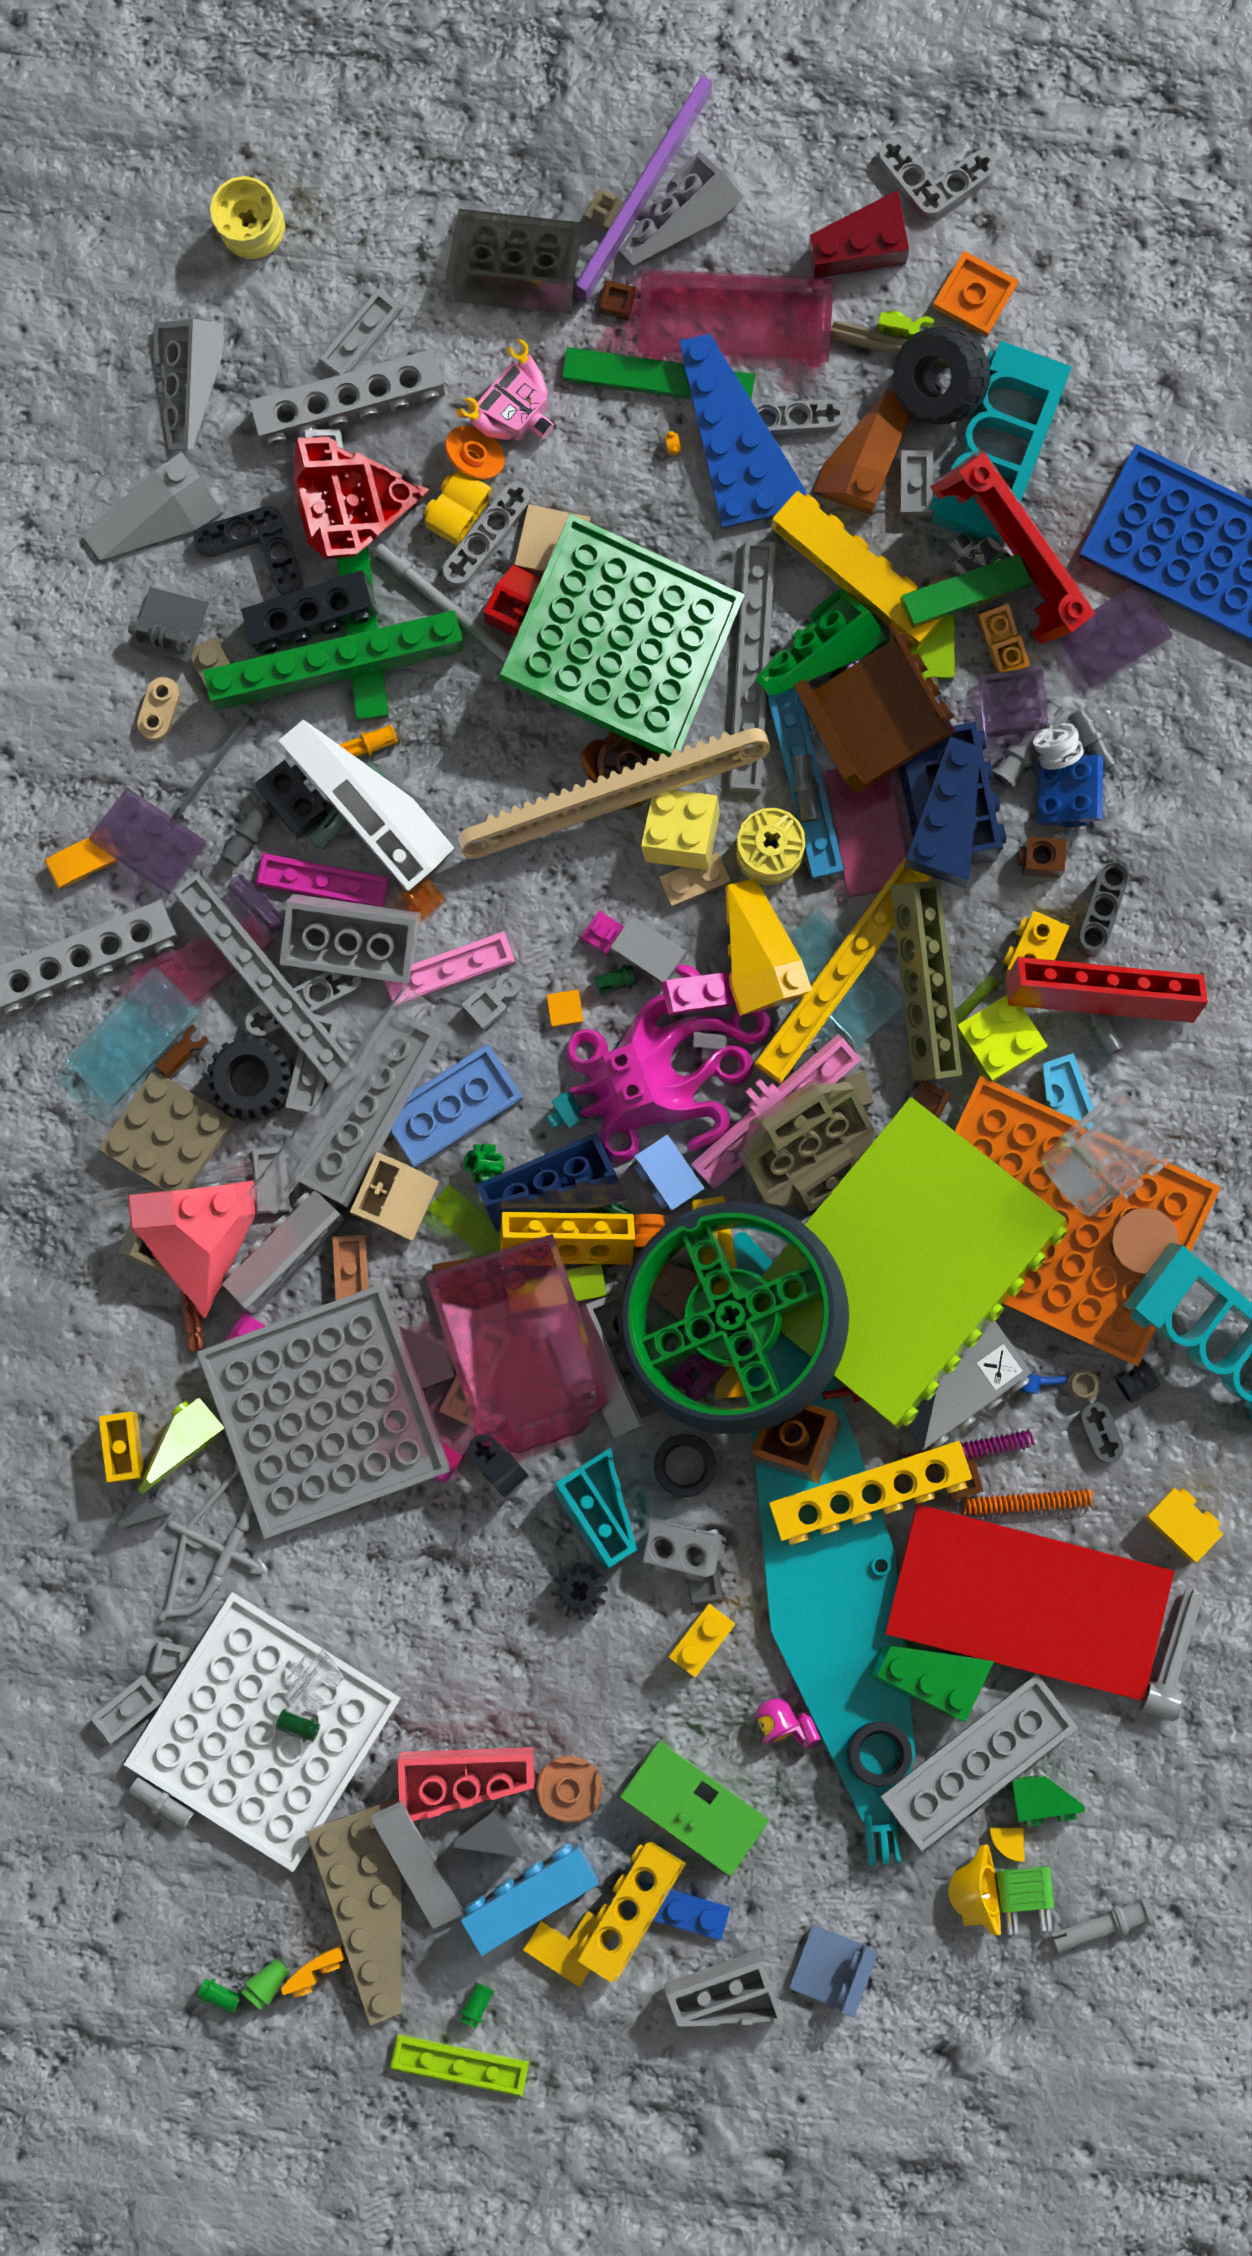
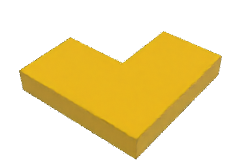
[523,1910,615,1987]

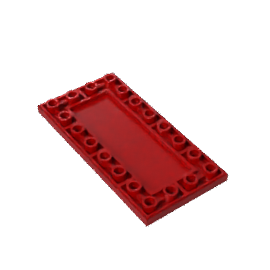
[884,1504,1175,1701]

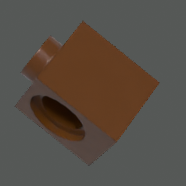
[1017,837,1067,878]

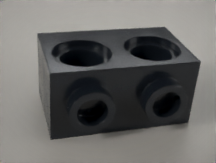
[254,760,327,840]

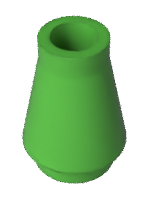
[241,1958,290,2010]

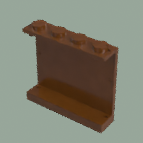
[793,623,956,794]

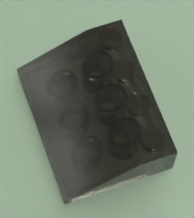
[446,209,584,315]

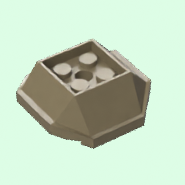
[738,1081,875,1212]

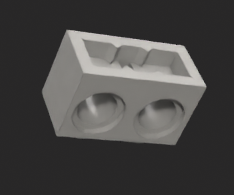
[643,1520,722,1581]

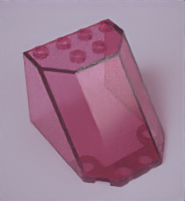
[426,1234,608,1454]

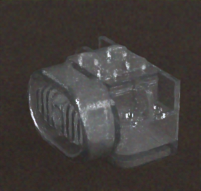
[1040,1090,1175,1217]

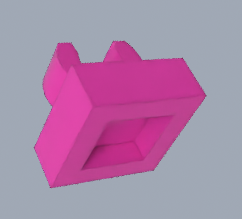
[581,910,624,957]

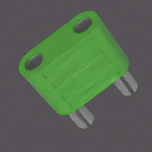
[997,1866,1054,1935]

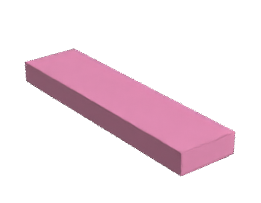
[384,931,515,1007]

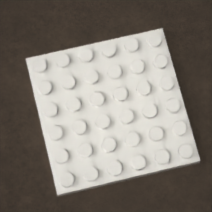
[124,1592,401,1872]

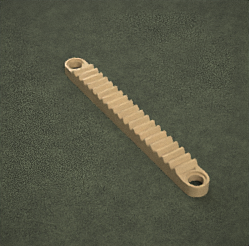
[458,728,770,859]

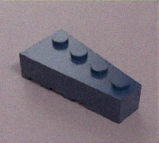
[903,737,981,888]
[476,1133,626,1232]

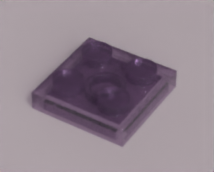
[979,665,1050,739]

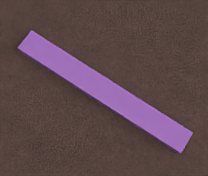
[576,76,712,303]

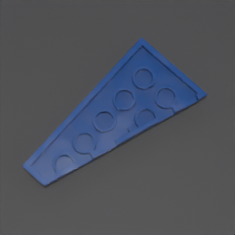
[679,334,808,529]

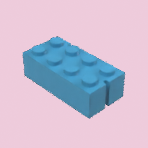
[461,1842,599,1956]

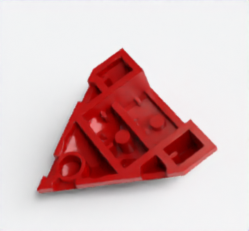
[293,437,430,559]

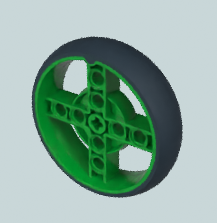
[618,1202,849,1434]

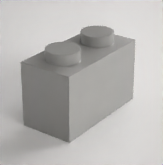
[610,915,686,986]

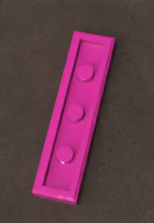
[256,853,389,907]

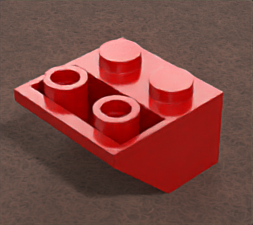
[483,565,541,637]

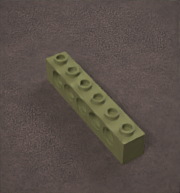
[891,880,962,1080]

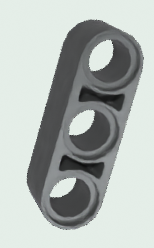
[1076,862,1129,957]

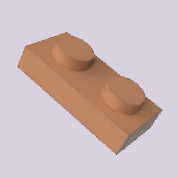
[332,1235,369,1300]

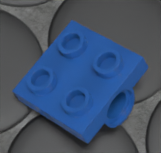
[1038,754,1103,827]

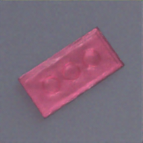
[825,769,907,898]

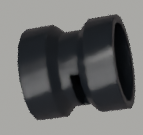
[1114,1359,1160,1404]

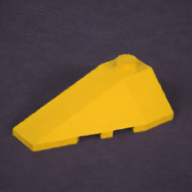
[725,878,812,1016]

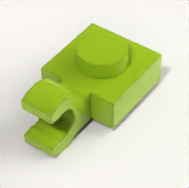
[877,311,934,339]

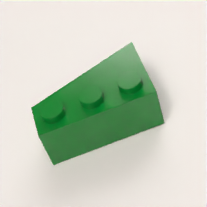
[868,1646,994,1722]

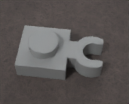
[461,973,521,1030]

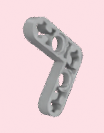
[878,138,996,219]

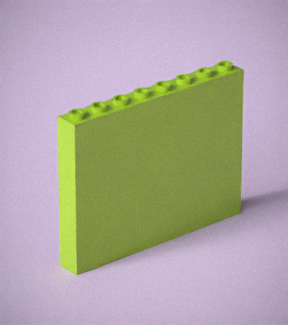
[756,1097,1068,1429]

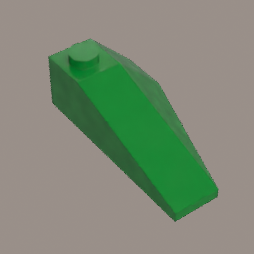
[755,588,887,697]

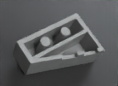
[664,1950,785,2027]

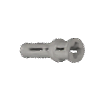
[992,699,1065,790]
[1051,1896,1155,1954]

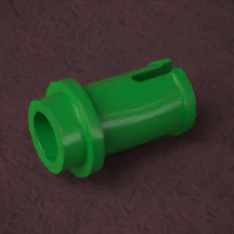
[197,1978,242,2014]
[459,1982,495,2028]

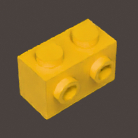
[1003,911,1070,975]

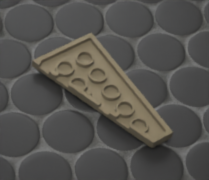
[305,1796,402,2026]

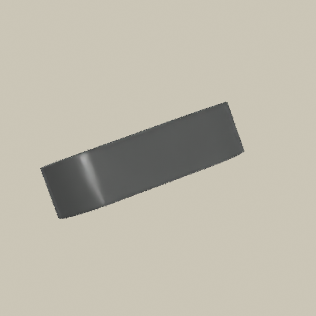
[1079,1402,1124,1463]

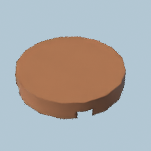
[1111,1208,1179,1275]
[536,1755,603,1824]

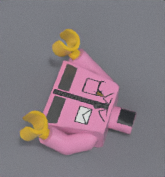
[456,339,554,441]

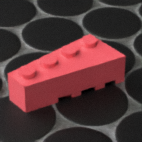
[398,1747,535,1822]

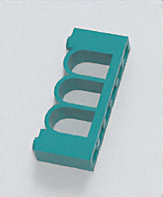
[929,340,1072,548]
[1123,1242,1252,1419]

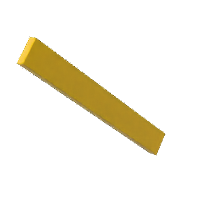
[754,858,931,1084]

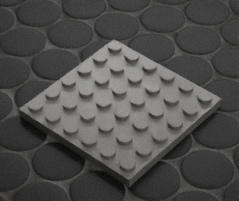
[197,1283,452,1539]

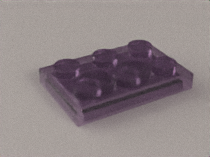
[1058,584,1173,688]
[89,787,207,895]

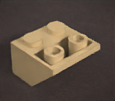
[350,1152,439,1242]

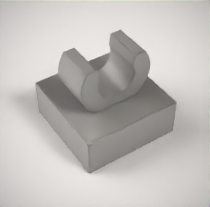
[693,1030,727,1062]

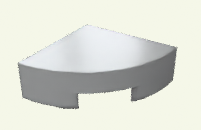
[150,1640,191,1674]

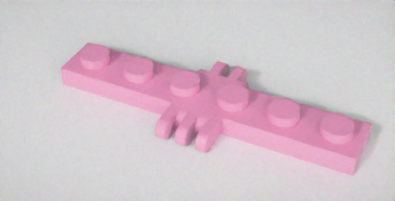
[692,1034,861,1190]

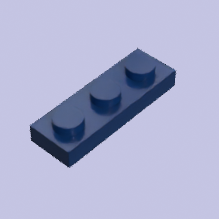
[624,1880,730,1940]

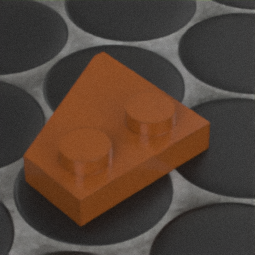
[650,1264,700,1321]

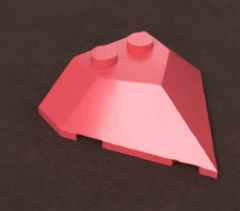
[127,1180,257,1318]

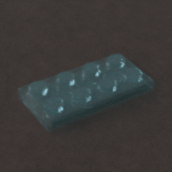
[788,908,904,1047]
[66,967,202,1107]

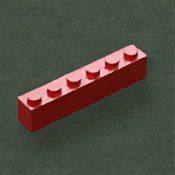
[1005,957,1208,1023]

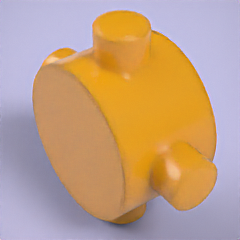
[664,431,681,456]

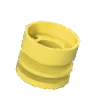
[210,176,286,260]
[736,808,805,885]

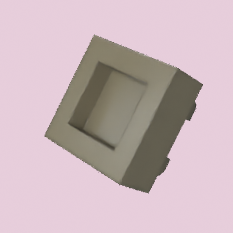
[584,189,625,232]

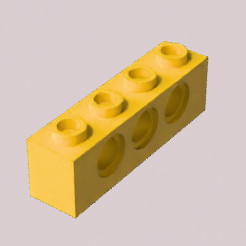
[500,1212,635,1265]
[577,1842,686,1983]

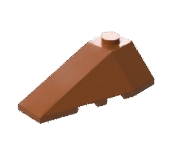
[813,389,911,516]

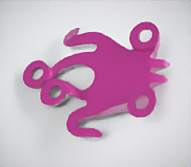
[566,964,771,1164]

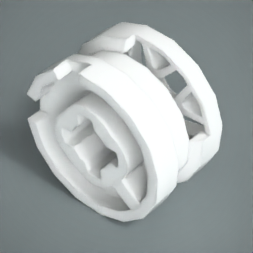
[1033,723,1084,769]

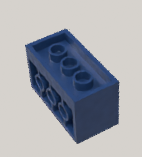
[898,721,1006,865]

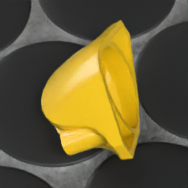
[948,1845,1001,1935]

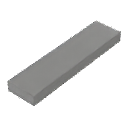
[371,1801,463,1929]

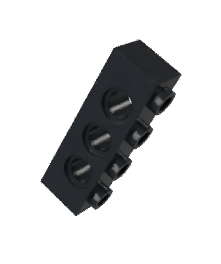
[241,570,379,654]

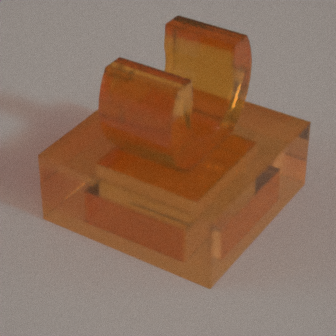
[400,876,446,921]

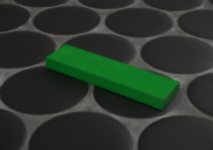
[900,554,1032,628]

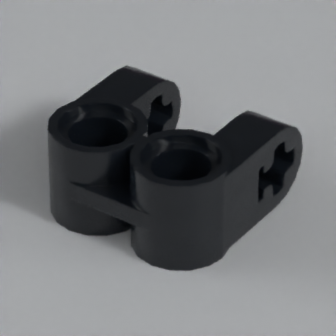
[468,1434,530,1498]

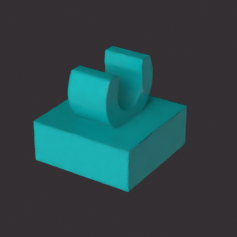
[546,1092,589,1129]

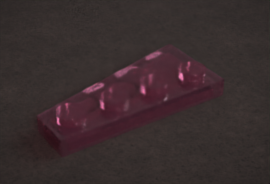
[130,915,273,1021]

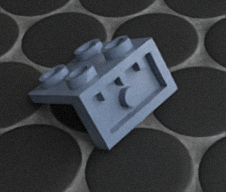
[790,1925,878,2018]

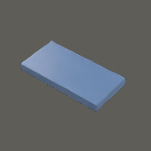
[390,1044,523,1169]

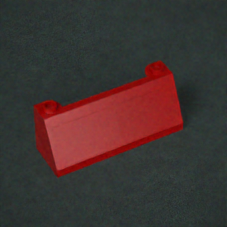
[930,448,1095,645]

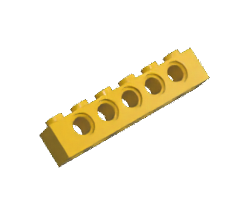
[769,1441,973,1545]

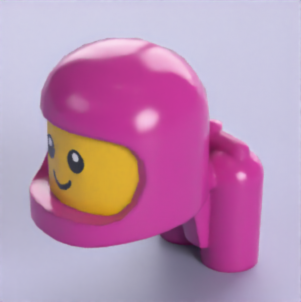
[755,1698,821,1750]

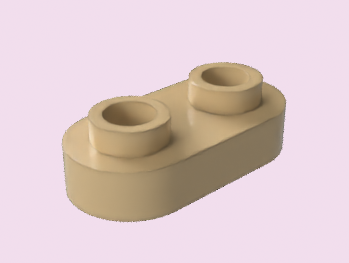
[137,677,181,742]

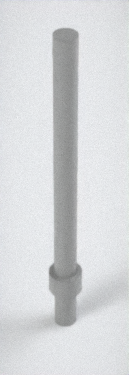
[374,543,510,662]

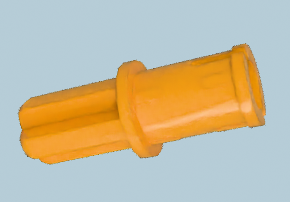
[339,724,398,757]

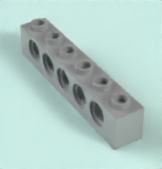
[249,349,445,447]
[0,899,180,1016]

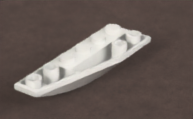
[278,720,454,891]

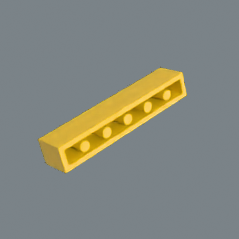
[771,490,943,651]

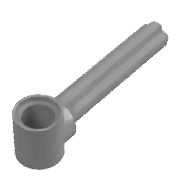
[1140,1589,1203,1722]

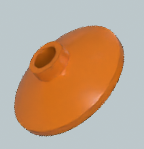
[445,425,505,480]

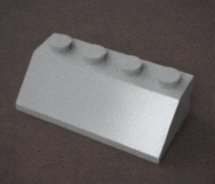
[279,894,421,984]
[222,1191,346,1314]
[561,1292,670,1438]

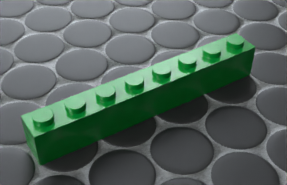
[203,610,463,712]

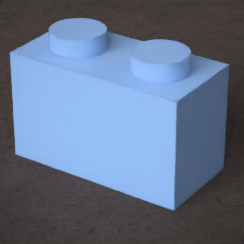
[633,1134,704,1214]

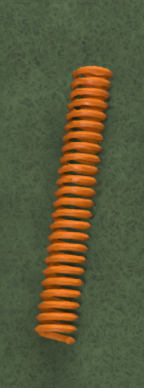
[963,1489,1093,1516]

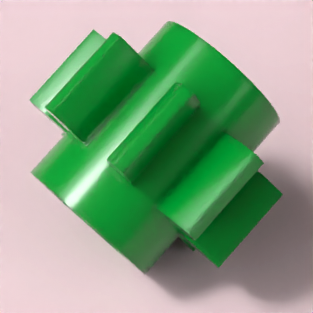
[464,1143,504,1183]

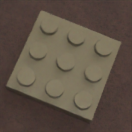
[98,1069,236,1191]

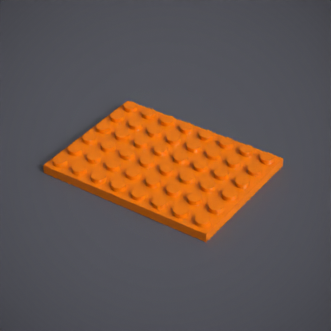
[955,1076,1221,1367]

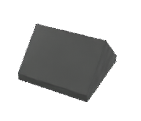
[453,1807,524,1858]

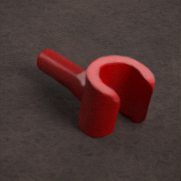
[822,1387,862,1403]

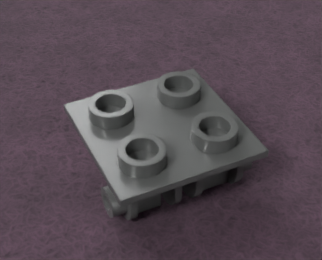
[128,587,209,663]

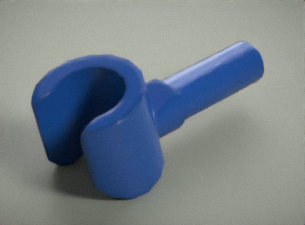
[1020,1374,1068,1394]

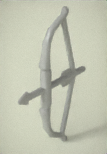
[158,1460,267,1622]

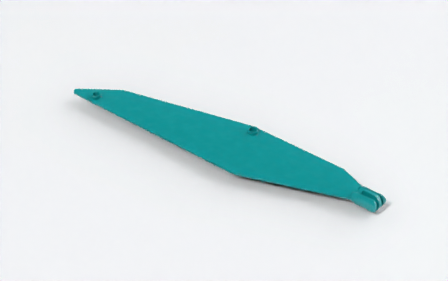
[733,1232,915,1867]

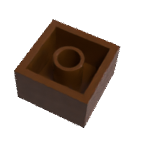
[750,1404,842,1484]

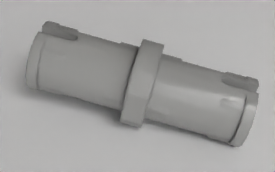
[128,1776,195,1829]

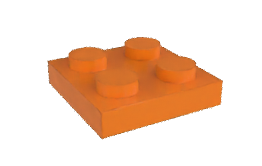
[932,251,1019,338]

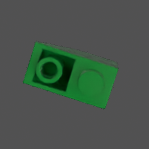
[1009,1774,1085,1827]

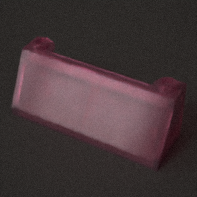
[638,269,834,367]

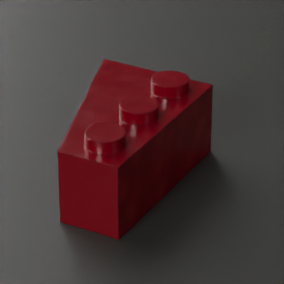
[808,190,909,279]

